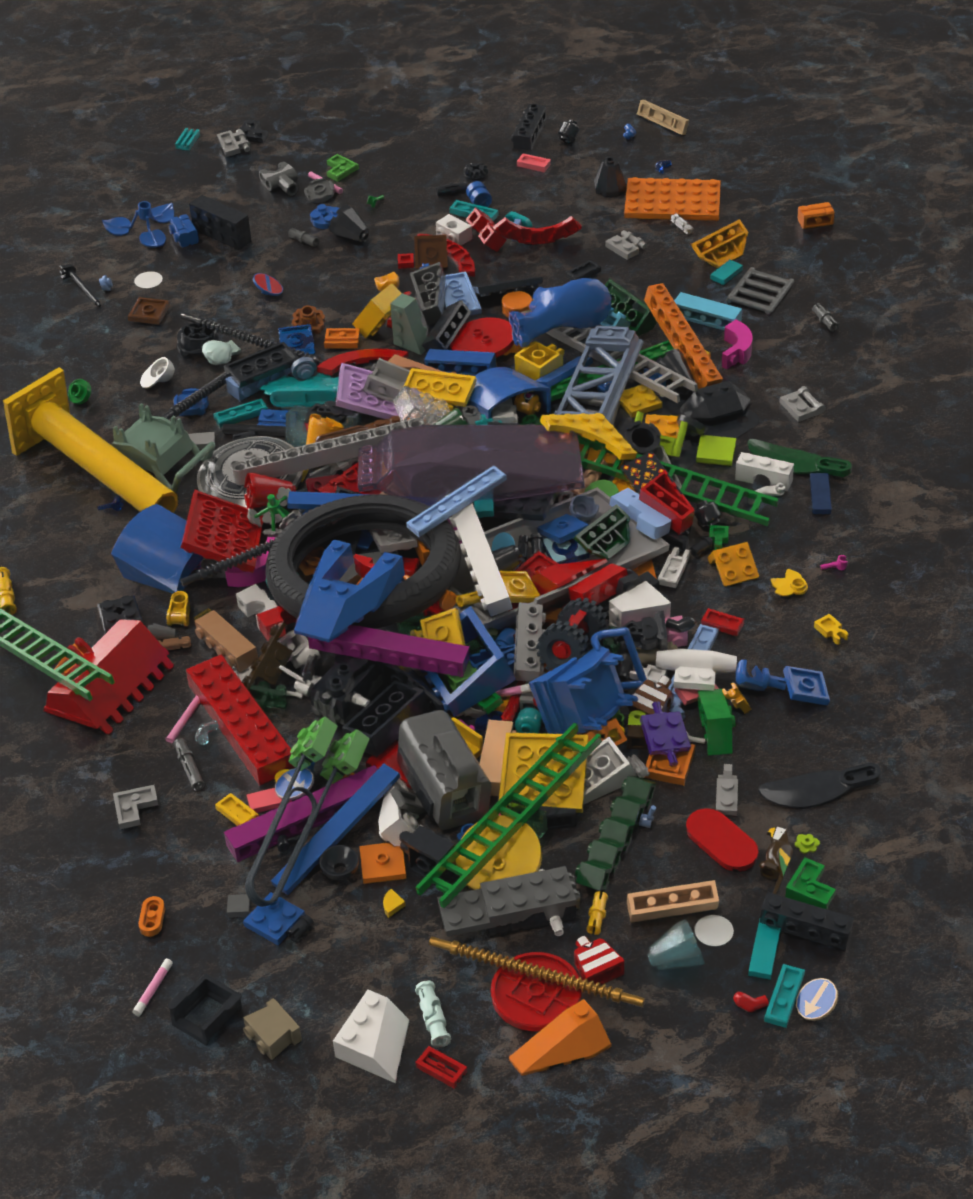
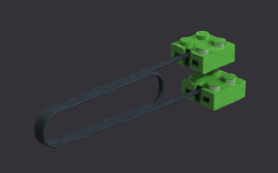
[245,717,370,907]

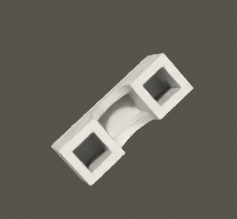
[735,452,794,491]
[236,584,287,630]

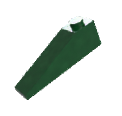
[605,278,657,336]

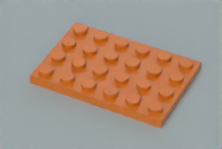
[624,177,721,221]

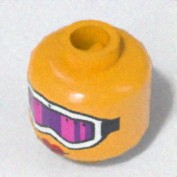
[514,392,541,415]

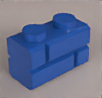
[168,214,199,247]

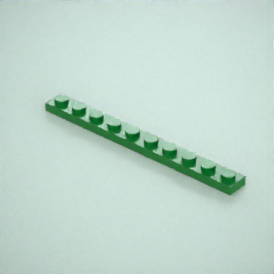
[550,340,674,402]

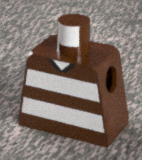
[627,675,674,715]

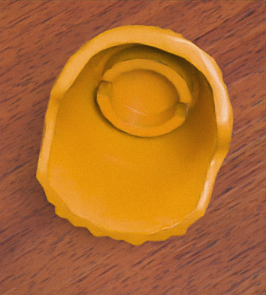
[374,272,400,292]

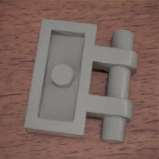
[217,129,250,157]
[605,230,647,260]

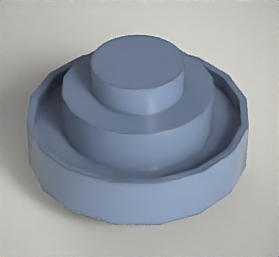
[291,357,317,380]

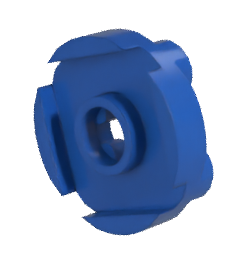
[310,204,339,229]
[174,388,209,416]

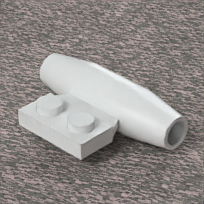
[656,649,737,691]

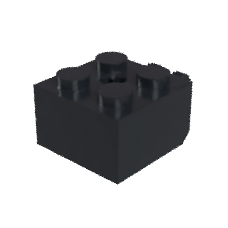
[399,826,456,885]

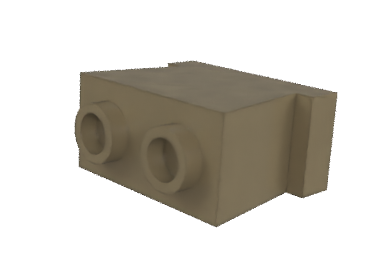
[243,998,302,1060]

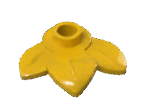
[771,569,808,596]

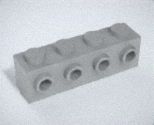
[514,602,546,682]

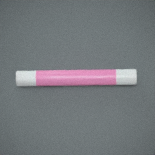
[495,684,531,697]
[133,959,173,1016]

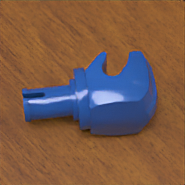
[735,660,786,692]

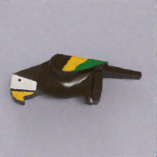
[759,827,793,894]

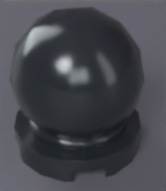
[624,421,661,462]

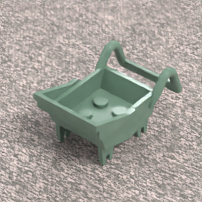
[112,403,216,493]

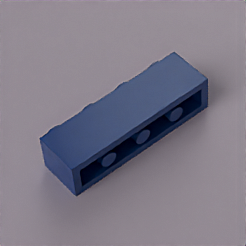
[424,349,497,376]

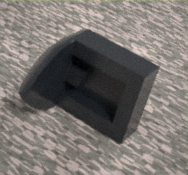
[615,569,642,596]

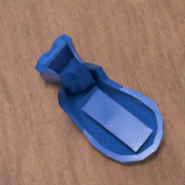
[509,278,611,347]

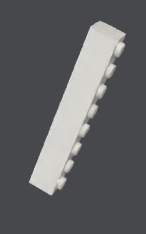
[445,495,513,616]

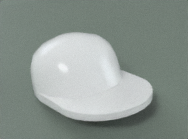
[140,357,175,388]

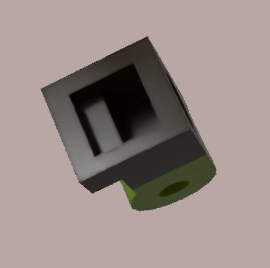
[627,710,648,750]

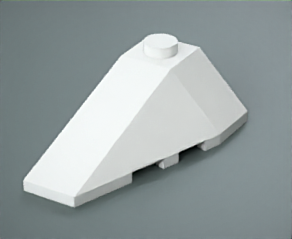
[583,737,637,805]
[378,779,423,846]

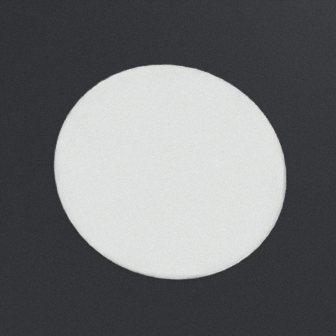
[134,272,163,288]
[695,915,734,946]

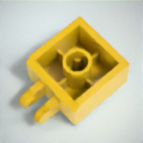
[514,341,564,380]

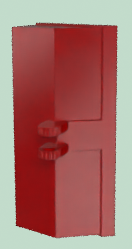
[44,620,174,734]

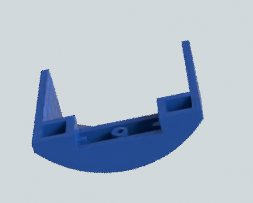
[467,367,551,419]
[111,504,204,593]

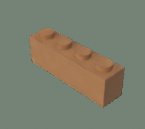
[195,610,258,673]

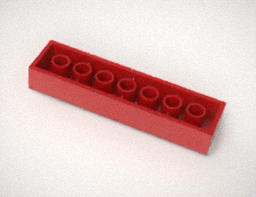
[186,654,295,786]

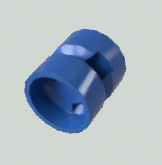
[466,181,492,207]

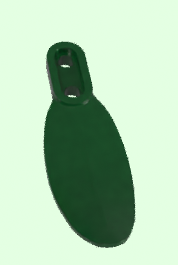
[748,439,852,477]

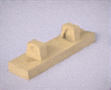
[637,100,689,135]

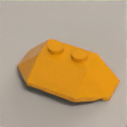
[691,219,748,268]

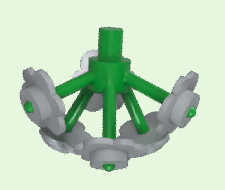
[247,487,302,537]

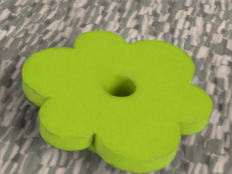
[795,834,820,854]

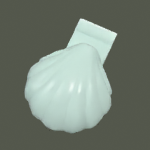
[202,340,242,365]

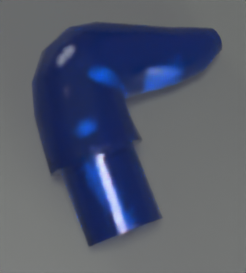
[655,160,671,174]

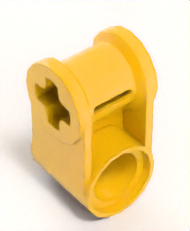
[167,591,190,626]

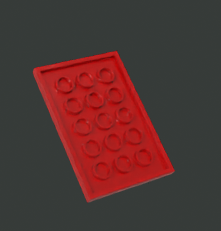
[180,490,263,573]

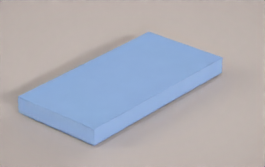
[444,272,482,316]

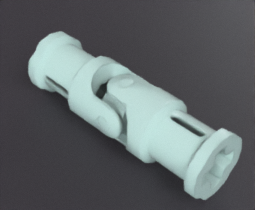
[415,981,451,1048]

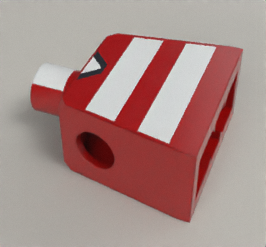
[574,936,624,985]

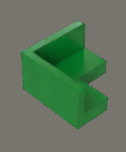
[785,857,836,910]

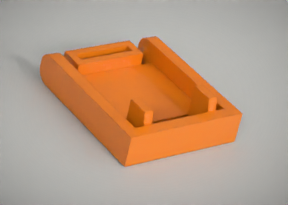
[644,744,696,786]

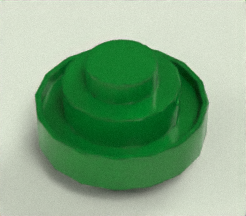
[68,379,91,405]

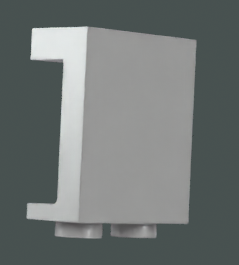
[363,358,410,404]

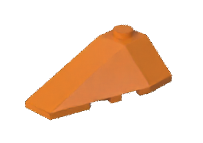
[509,999,611,1076]

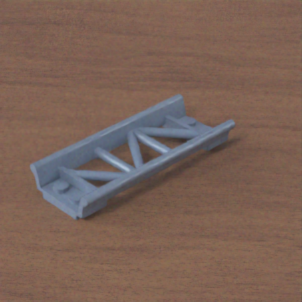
[554,326,644,441]

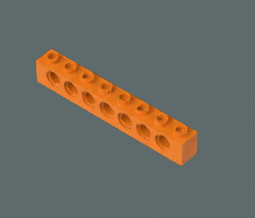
[644,283,723,389]

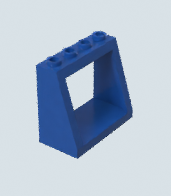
[420,606,516,717]

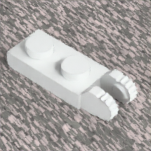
[658,547,691,588]

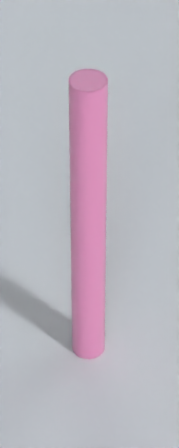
[166,695,201,743]

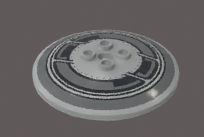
[197,436,303,511]

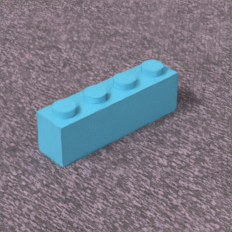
[674,292,742,330]

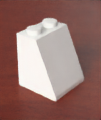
[608,581,671,629]

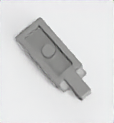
[716,764,738,816]

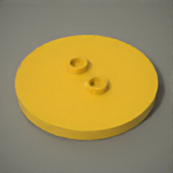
[456,816,542,890]

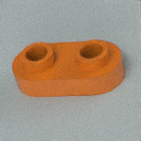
[139,896,165,937]

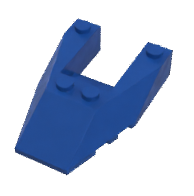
[294,540,405,642]

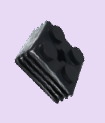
[97,595,142,634]

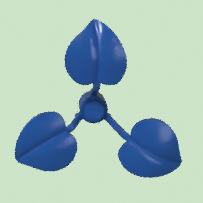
[102,201,174,247]

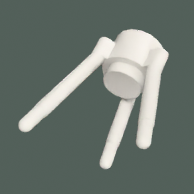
[264,665,315,699]

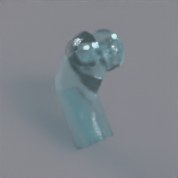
[195,720,219,745]

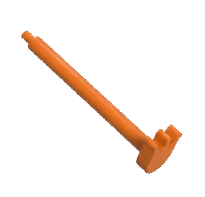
[403,575,457,611]

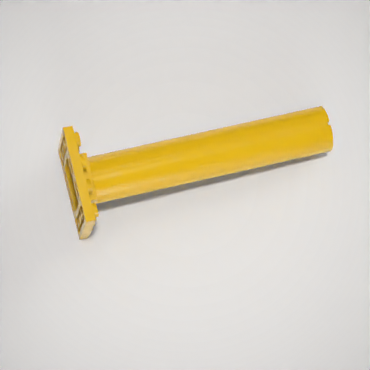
[3,367,178,513]

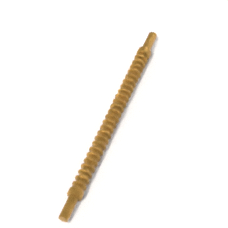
[429,937,645,1007]

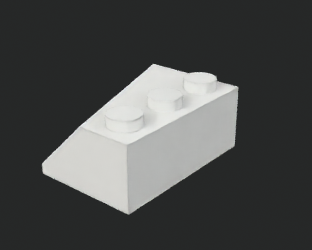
[333,990,409,1083]

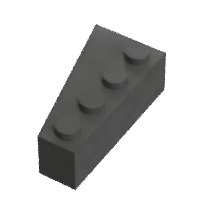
[410,262,446,326]

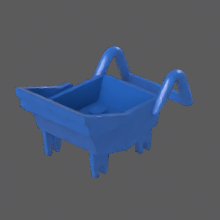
[529,627,647,734]

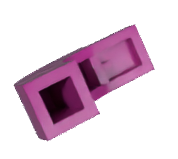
[722,320,753,369]
[225,537,275,587]

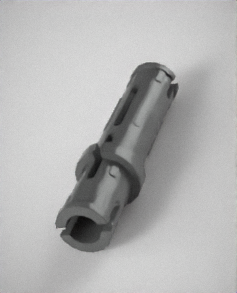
[173,738,205,791]

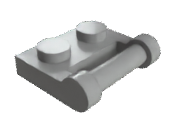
[780,386,825,422]

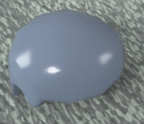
[569,495,599,522]

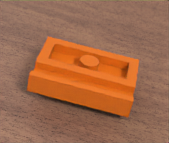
[324,328,360,348]

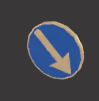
[796,978,838,1021]

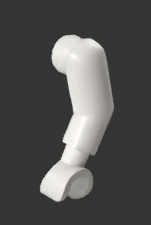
[746,483,785,504]

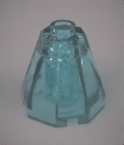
[647,919,705,970]

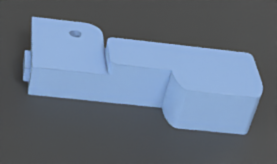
[609,488,672,539]

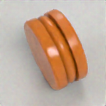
[502,291,532,318]

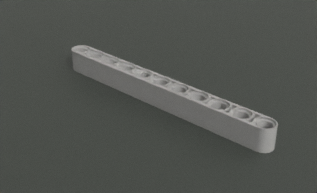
[231,418,426,485]

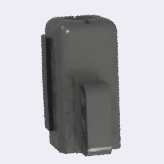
[397,710,492,830]

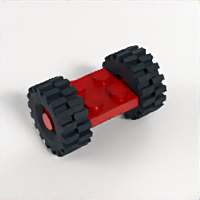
[536,598,609,670]

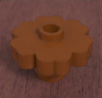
[292,305,325,336]

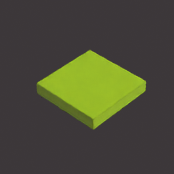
[696,435,736,466]

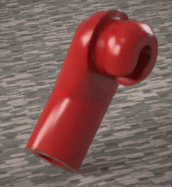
[733,992,769,1012]

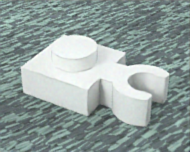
[630,664,667,683]

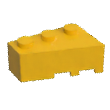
[352,283,402,338]

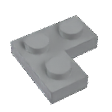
[113,785,158,829]

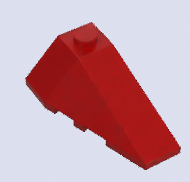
[531,559,608,596]

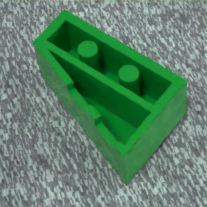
[698,689,735,756]

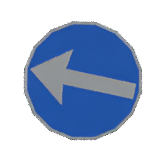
[275,768,314,800]

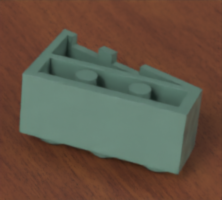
[390,293,427,355]

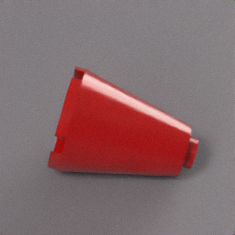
[244,472,296,509]

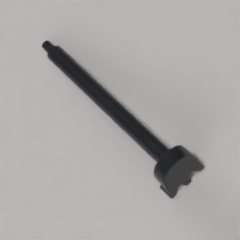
[59,264,101,307]

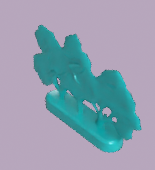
[260,373,339,407]

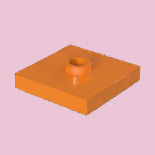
[359,842,406,884]

